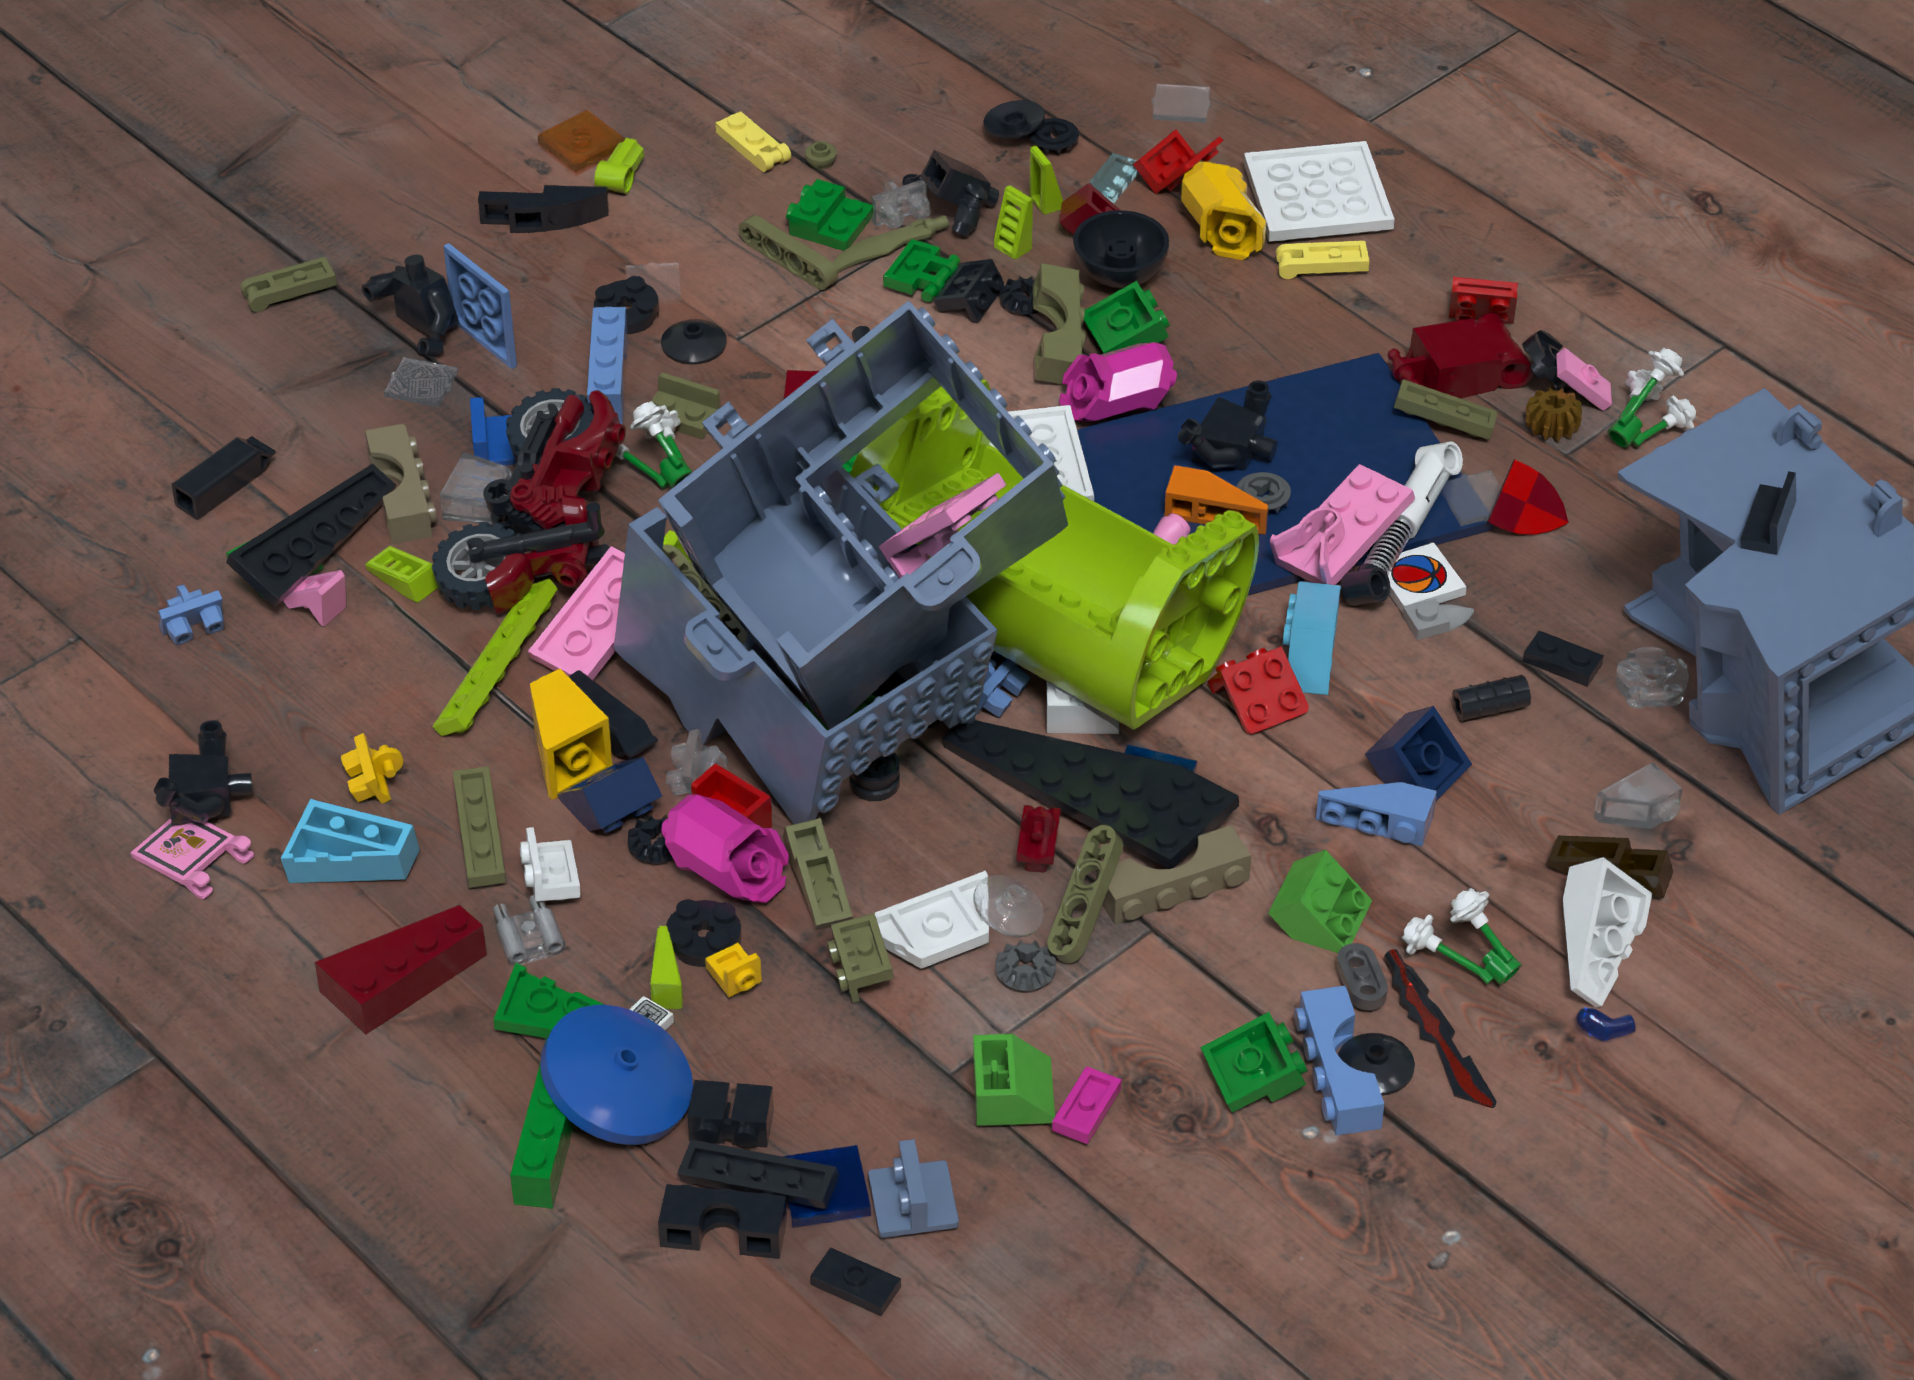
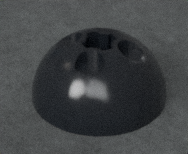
[1073,210,1169,289]

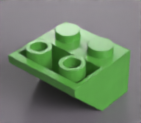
[1268,849,1372,953]
[973,1034,1055,1126]

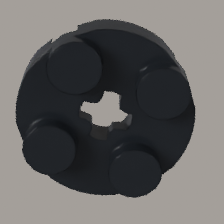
[594,276,660,334]
[1522,330,1572,393]
[666,899,742,967]

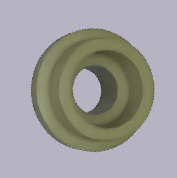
[805,141,837,170]

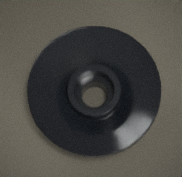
[983,100,1045,138]
[661,319,727,365]
[1338,1033,1415,1096]

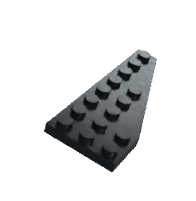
[943,720,1239,869]

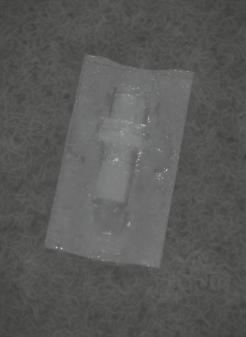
[871,179,930,229]
[666,729,728,795]

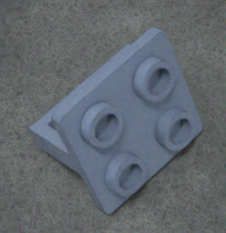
[868,1139,959,1238]

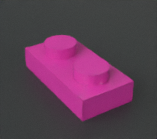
[1052,1066,1122,1144]

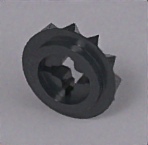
[1029,118,1079,154]
[1000,275,1039,314]
[628,815,673,864]

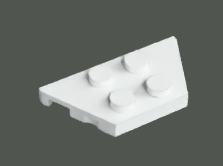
[875,871,989,969]

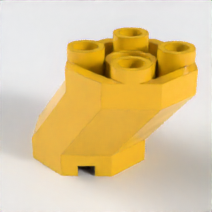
[1181,162,1266,260]

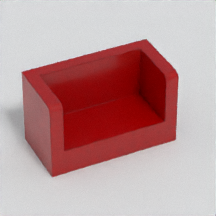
[691,763,772,828]

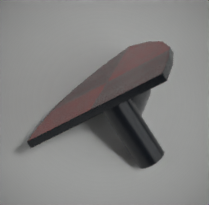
[1487,459,1569,535]

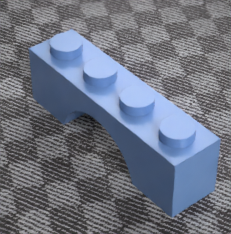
[587,307,628,424]
[1294,985,1384,1135]

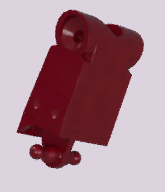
[1387,312,1534,399]

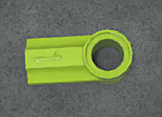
[594,138,644,194]

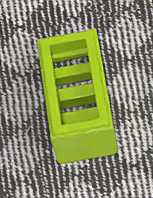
[1029,146,1063,215]
[994,185,1033,259]
[365,546,438,603]
[650,926,683,1009]

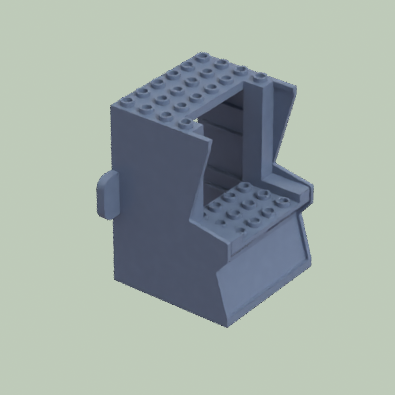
[658,300,1068,730]
[1618,388,1914,815]
[614,464,997,824]

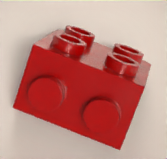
[1132,129,1224,194]
[1449,276,1518,325]
[1207,646,1309,735]

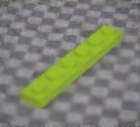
[433,579,558,736]

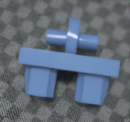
[158,584,224,646]
[977,658,1031,718]

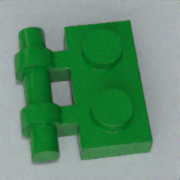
[883,239,961,302]

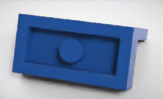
[470,397,516,468]

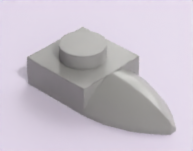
[1402,599,1474,640]

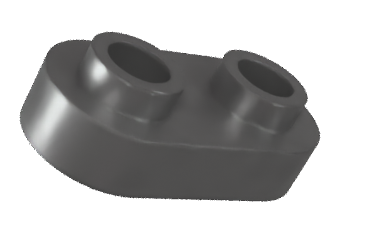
[1337,943,1388,1010]

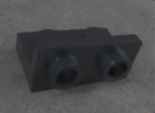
[933,259,1004,322]

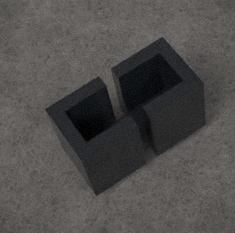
[687,1080,774,1148]

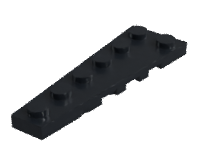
[226,463,396,607]

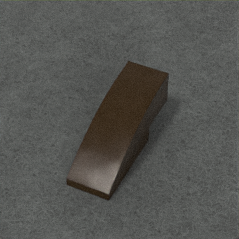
[1548,835,1673,898]

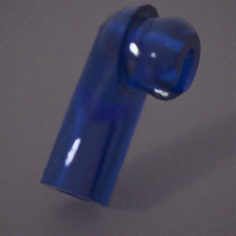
[1576,1007,1636,1041]

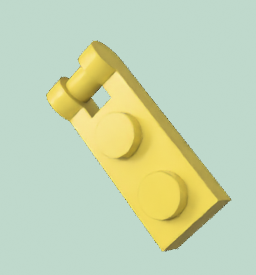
[715,111,791,172]
[1276,241,1369,279]

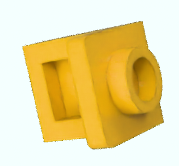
[705,943,762,997]

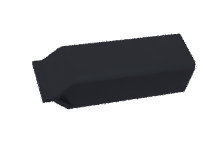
[172,436,276,520]
[568,670,658,759]

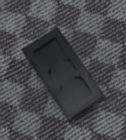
[810,1247,901,1316]

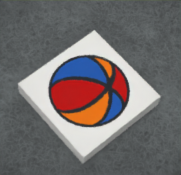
[1388,543,1466,613]

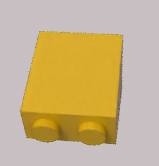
[530,668,613,800]

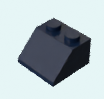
[1365,706,1472,801]
[557,757,662,833]

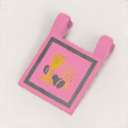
[130,819,254,900]

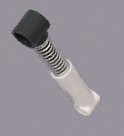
[1341,441,1463,606]

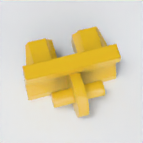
[341,733,404,804]

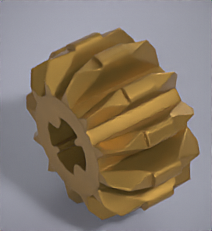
[1525,387,1582,442]

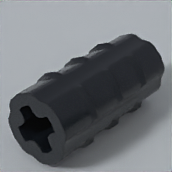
[1452,675,1531,721]

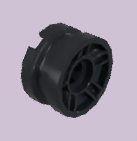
[850,753,900,801]

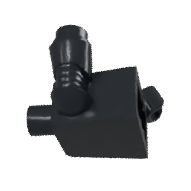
[902,150,999,237]
[362,254,459,357]
[1178,380,1278,471]
[154,720,253,826]

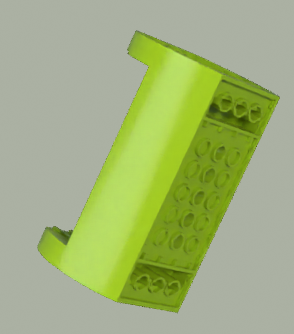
[850,379,1259,730]

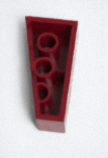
[315,905,487,1035]

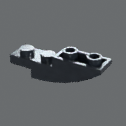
[478,185,609,233]

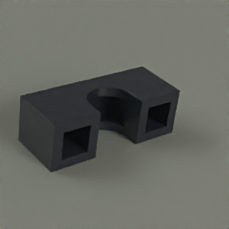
[658,1184,787,1259]

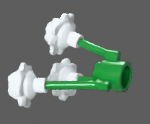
[1607,347,1696,448]
[615,401,692,489]
[1401,888,1522,986]

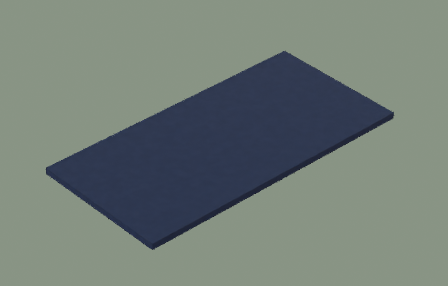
[990,353,1493,663]

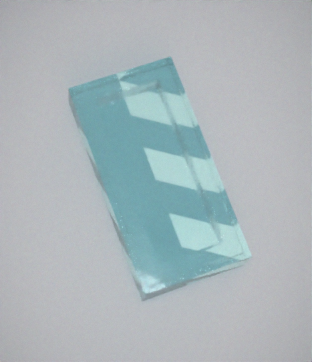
[1089,153,1139,204]

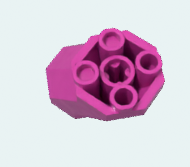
[1059,342,1177,422]
[662,795,789,903]

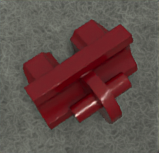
[1016,805,1061,873]

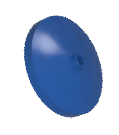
[540,1005,693,1145]

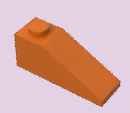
[1164,465,1268,535]

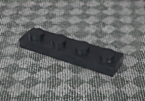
[677,1140,840,1209]

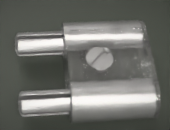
[493,895,566,966]

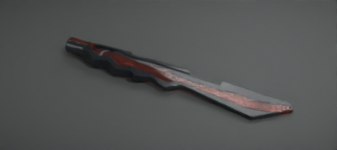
[1384,949,1497,1108]

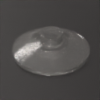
[973,875,1044,937]

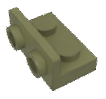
[651,373,721,439]
[827,913,894,1003]

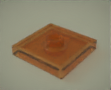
[538,110,625,172]

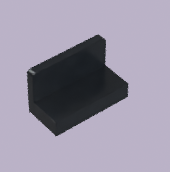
[1740,471,1796,555]

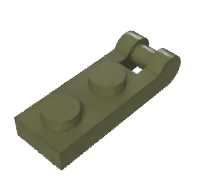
[240,257,337,312]

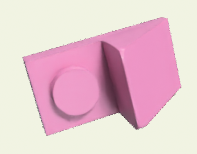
[283,570,346,626]

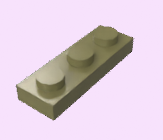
[1394,379,1498,440]

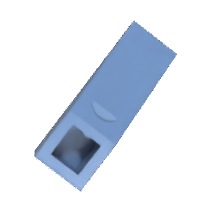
[1316,782,1437,847]

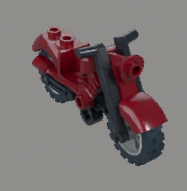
[432,388,626,615]

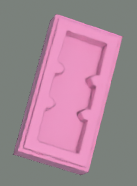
[1556,348,1612,411]

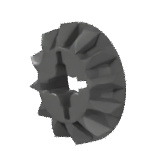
[1237,472,1291,513]
[995,939,1056,991]

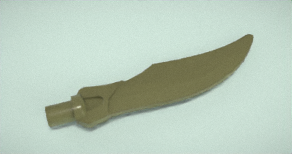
[833,215,949,273]

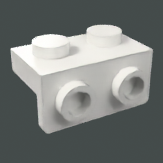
[520,827,580,902]

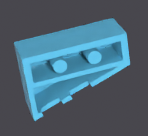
[1283,581,1341,695]
[281,799,420,883]

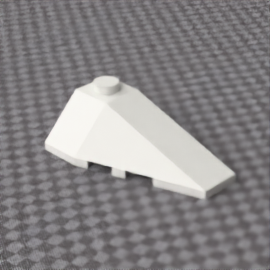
[1046,680,1119,734]
[1563,857,1652,1008]

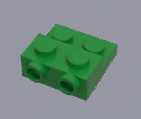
[786,179,874,251]
[1084,281,1171,354]
[1200,1012,1308,1113]

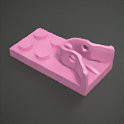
[1270,464,1415,585]
[878,473,1006,578]
[528,546,625,680]

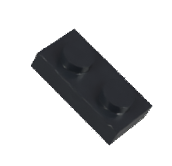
[1523,630,1604,687]

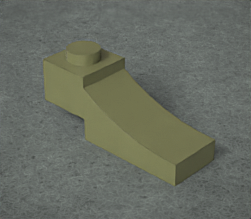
[782,818,853,930]

